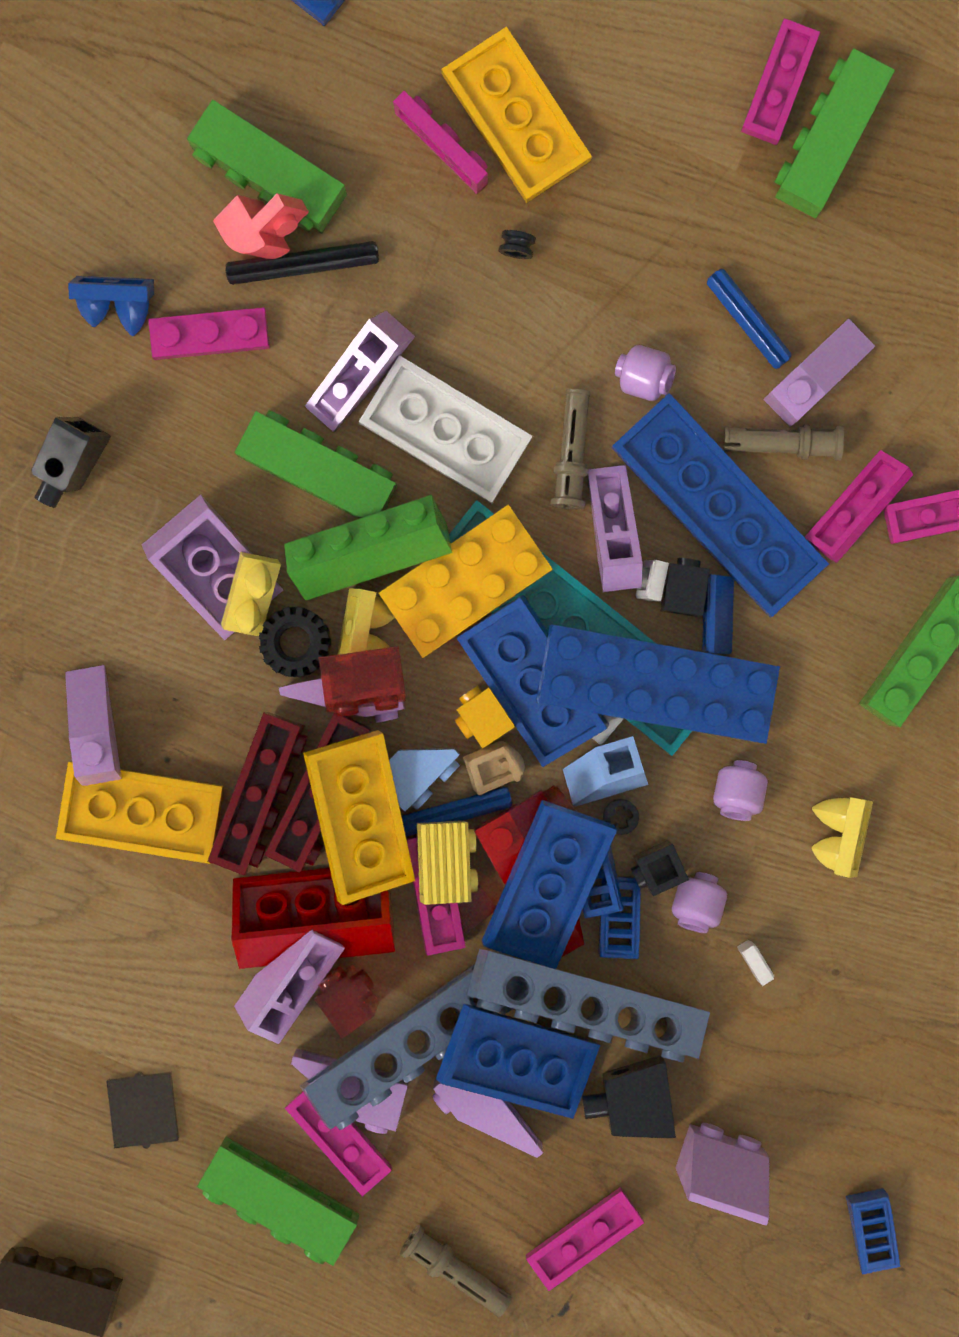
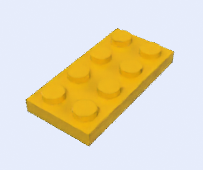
[441,26,592,203]
[379,504,553,658]
[303,730,415,905]
[56,761,224,864]

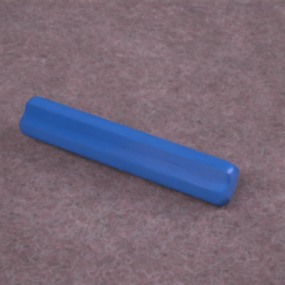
[707,268,792,369]
[401,787,513,837]

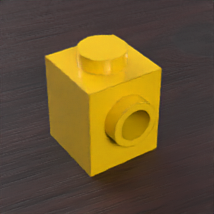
[455,686,515,749]

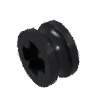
[499,230,536,259]
[603,799,639,835]

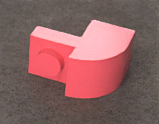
[213,193,309,259]

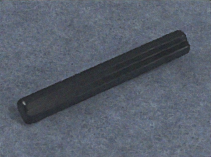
[225,241,379,285]

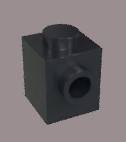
[660,558,710,617]
[630,840,689,896]

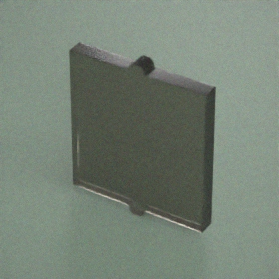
[106,1072,179,1149]

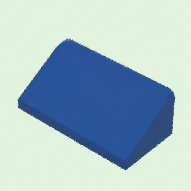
[702,574,734,655]

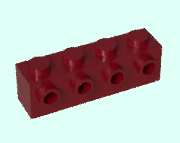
[207,712,308,875]
[265,712,373,873]

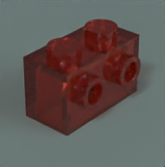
[319,646,406,716]
[314,964,379,1039]

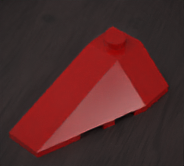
[474,790,584,957]

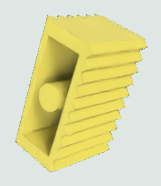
[416,821,478,905]

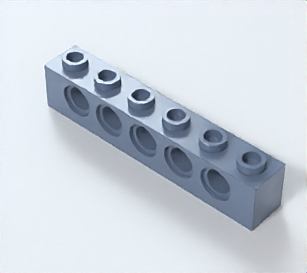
[467,949,710,1063]
[300,951,521,1130]

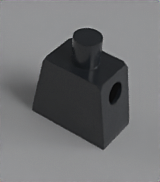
[31,417,111,508]
[582,1056,676,1138]

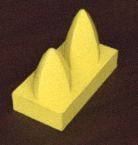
[221,552,281,636]
[335,588,396,669]
[812,797,873,878]

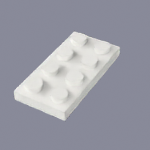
[359,355,532,504]

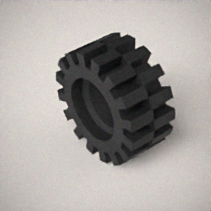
[259,607,331,677]

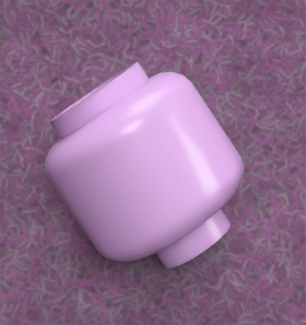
[615,345,676,401]
[713,760,768,821]
[672,872,727,933]

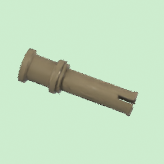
[550,389,591,510]
[723,424,844,461]
[400,1224,512,1318]

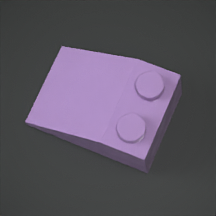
[142,494,283,640]
[676,1123,769,1226]

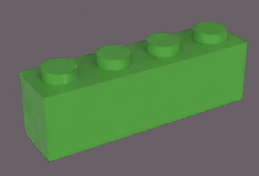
[774,48,895,219]
[187,99,347,233]
[234,410,397,519]
[284,495,452,601]
[859,575,959,727]
[197,1137,360,1266]

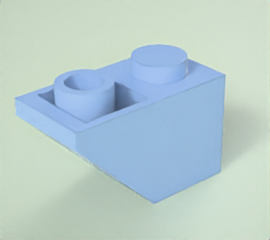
[563,736,649,807]
[389,748,460,811]

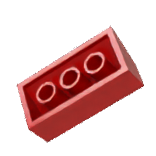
[231,868,395,969]

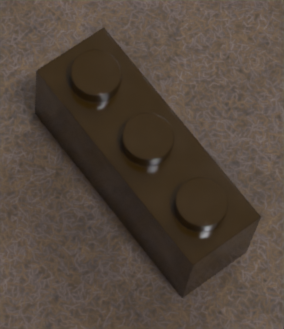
[0,1247,123,1337]

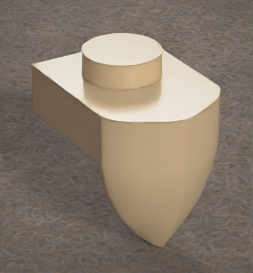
[463,741,525,795]

